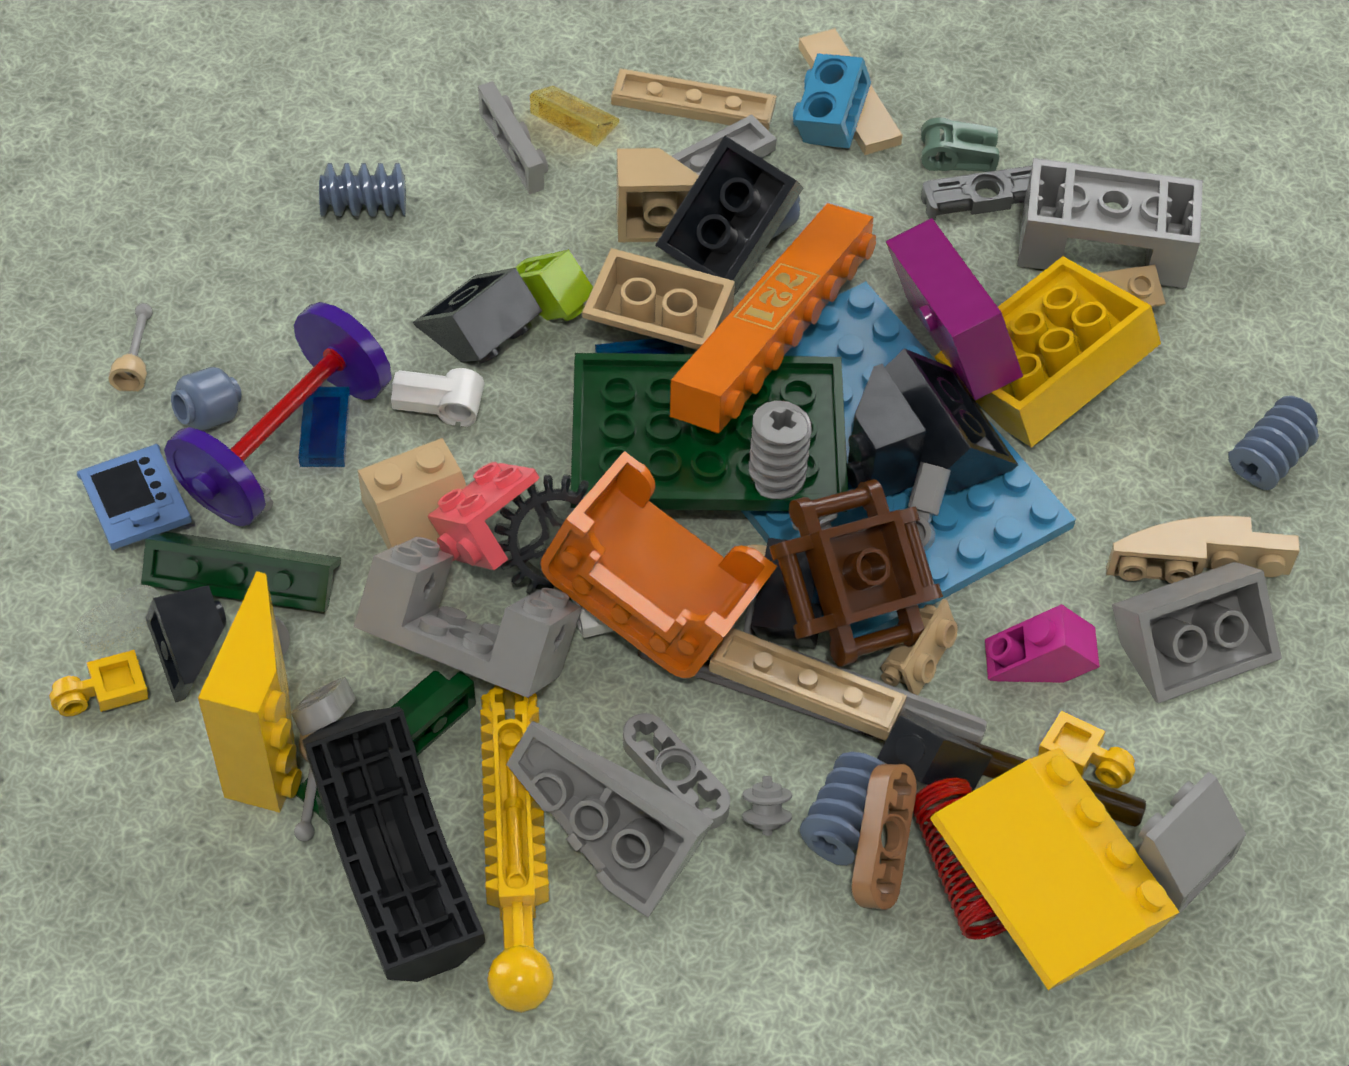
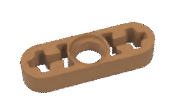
[852,764,917,909]

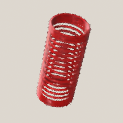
[913,777,1007,940]

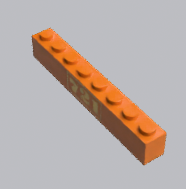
[670,203,876,433]

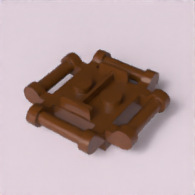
[769,479,943,667]

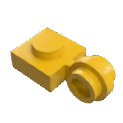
[49,650,148,717]
[1038,711,1135,788]

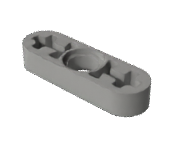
[291,677,356,736]
[623,713,730,829]

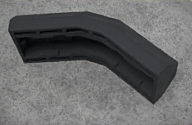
[302,707,485,982]

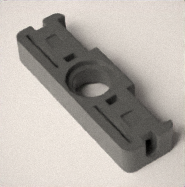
[921,165,1032,220]

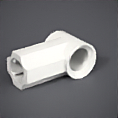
[391,368,485,427]

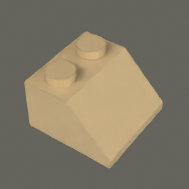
[616,148,699,242]
[358,438,467,551]

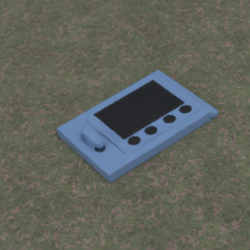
[77,444,192,550]

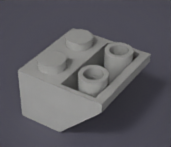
[1135,772,1246,919]

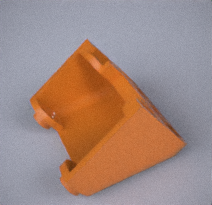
[540,451,777,678]

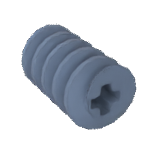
[319,163,406,217]
[1228,396,1319,490]
[799,752,885,865]

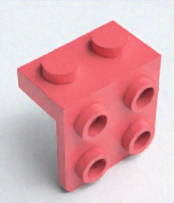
[427,462,540,570]

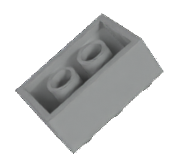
[1112,562,1282,703]

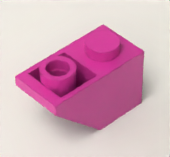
[985,604,1100,683]

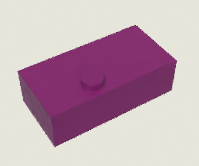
[885,218,1023,400]

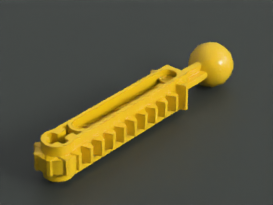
[480,685,554,1013]

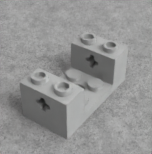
[1018,158,1203,288]
[353,537,582,698]

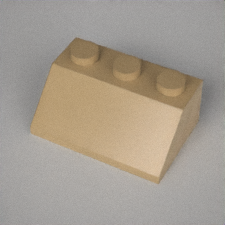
[582,248,735,349]

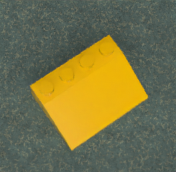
[935,256,1161,448]
[198,571,302,813]
[930,747,1180,990]

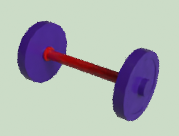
[164,302,392,527]

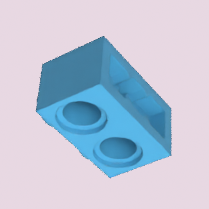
[793,53,871,148]

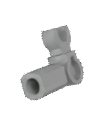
[864,462,951,551]

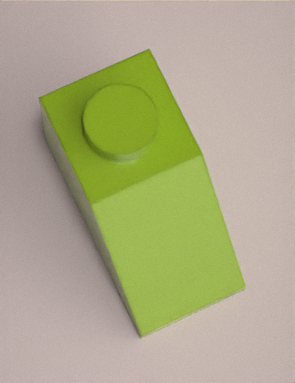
[515,249,593,321]

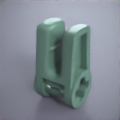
[921,117,999,172]

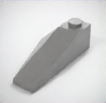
[506,721,714,917]

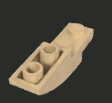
[1106,516,1300,584]

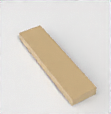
[798,28,903,155]
[611,68,777,131]
[709,628,907,741]

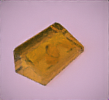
[530,85,620,147]

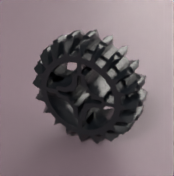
[494,474,589,600]

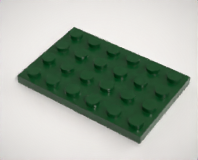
[570,353,848,512]

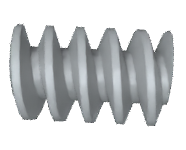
[749,401,811,499]

